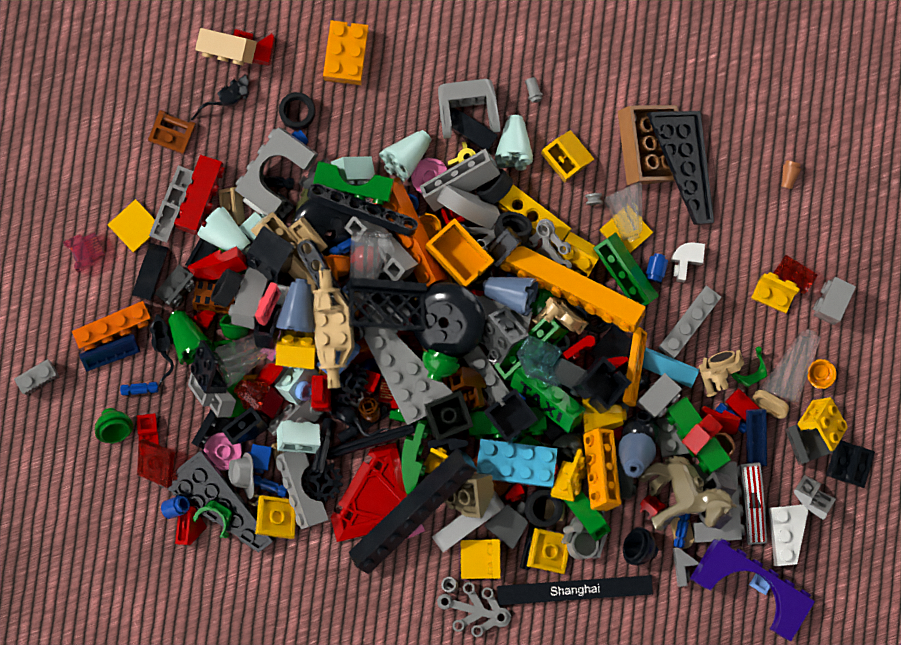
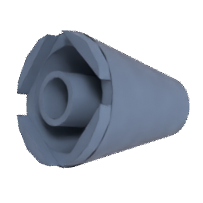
[482,277,538,316]
[276,278,314,332]
[617,432,656,477]

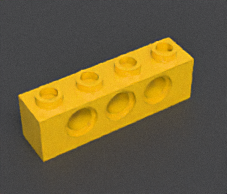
[496,185,572,249]

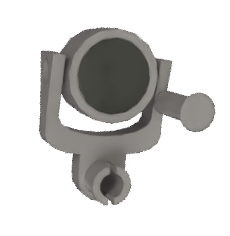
[561,510,608,560]

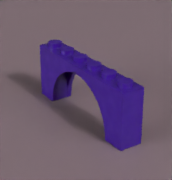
[690,538,815,641]

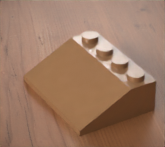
[618,105,678,185]

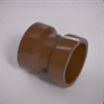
[359,397,382,422]

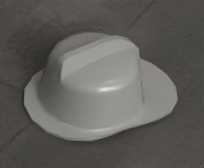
[228,453,254,499]

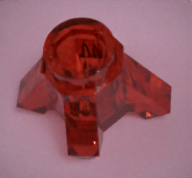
[234,379,270,410]

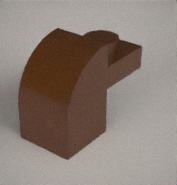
[449,367,487,412]

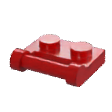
[561,335,595,363]

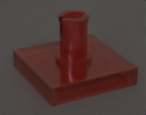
[137,439,175,488]

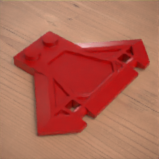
[330,443,409,542]

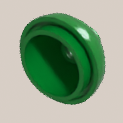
[422,349,461,382]
[94,408,133,443]

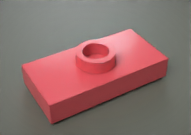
[254,282,282,326]

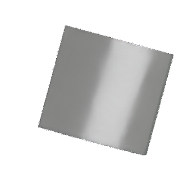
[794,475,836,520]

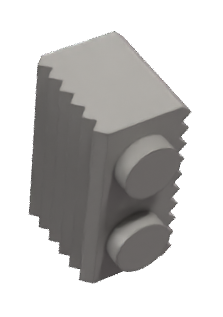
[14,359,59,396]

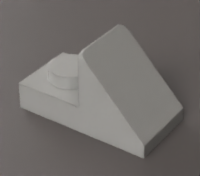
[673,548,699,587]

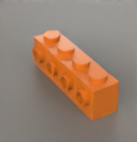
[72,301,153,352]

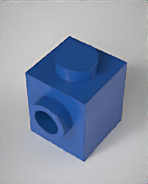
[247,444,273,474]

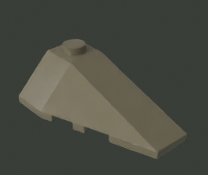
[421,473,494,518]

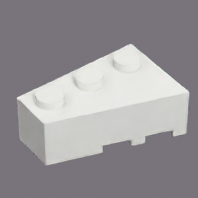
[768,505,808,566]

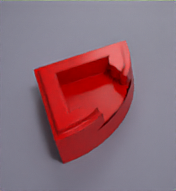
[192,310,216,330]

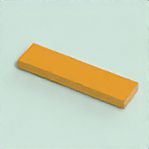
[623,327,647,407]

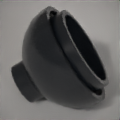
[622,411,661,443]
[623,527,659,566]

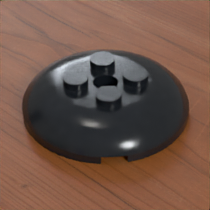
[290,198,358,257]
[411,282,485,358]

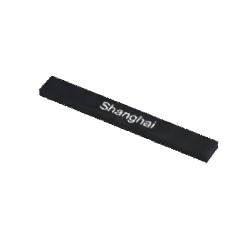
[497,575,653,605]

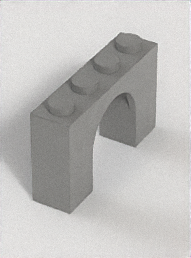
[235,127,319,215]
[692,462,745,543]

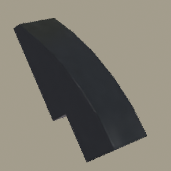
[440,108,498,151]
[132,243,169,302]

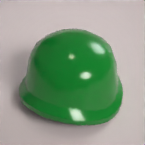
[219,314,251,340]

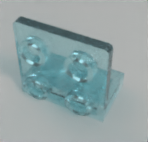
[517,335,562,387]

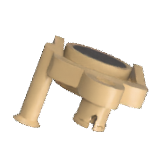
[532,296,589,335]
[699,350,745,397]

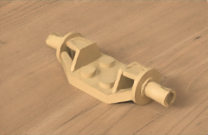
[313,270,355,388]

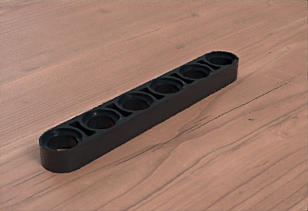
[307,183,418,236]
[297,239,365,343]

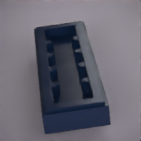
[79,334,141,372]
[746,408,767,467]

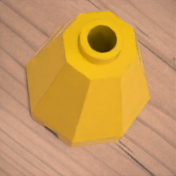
[582,398,627,434]

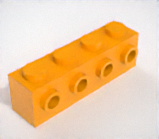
[583,428,621,511]

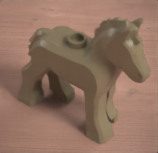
[637,456,737,531]

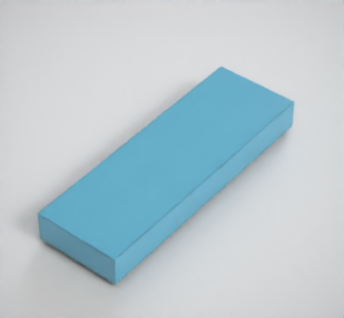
[642,347,699,388]

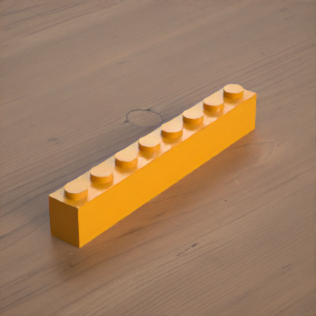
[500,246,646,333]

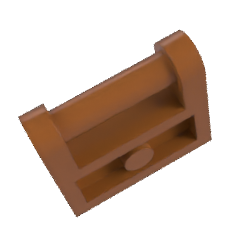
[148,110,196,155]

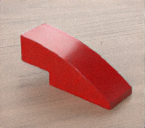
[188,246,248,281]

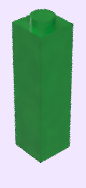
[553,485,611,542]

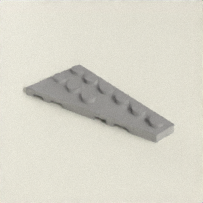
[359,313,453,425]

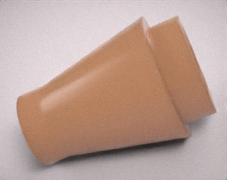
[781,160,801,189]

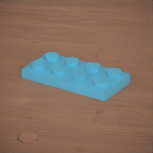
[476,439,558,488]

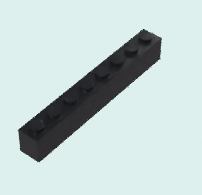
[348,448,478,575]

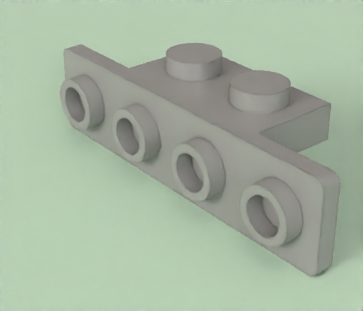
[268,398,324,436]

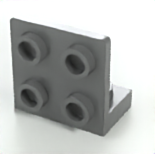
[155,265,197,309]
[480,306,529,364]
[785,424,833,465]

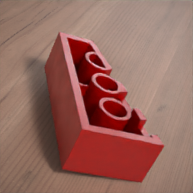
[174,155,225,236]

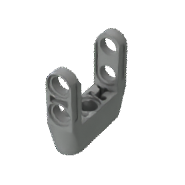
[438,79,500,139]

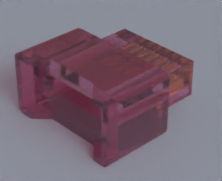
[63,232,106,273]

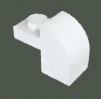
[671,243,705,282]

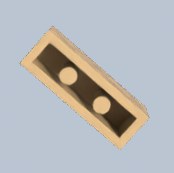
[195,28,257,66]

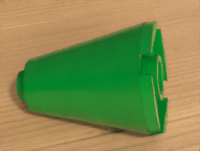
[168,310,215,365]

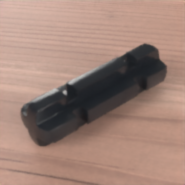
[263,174,295,189]

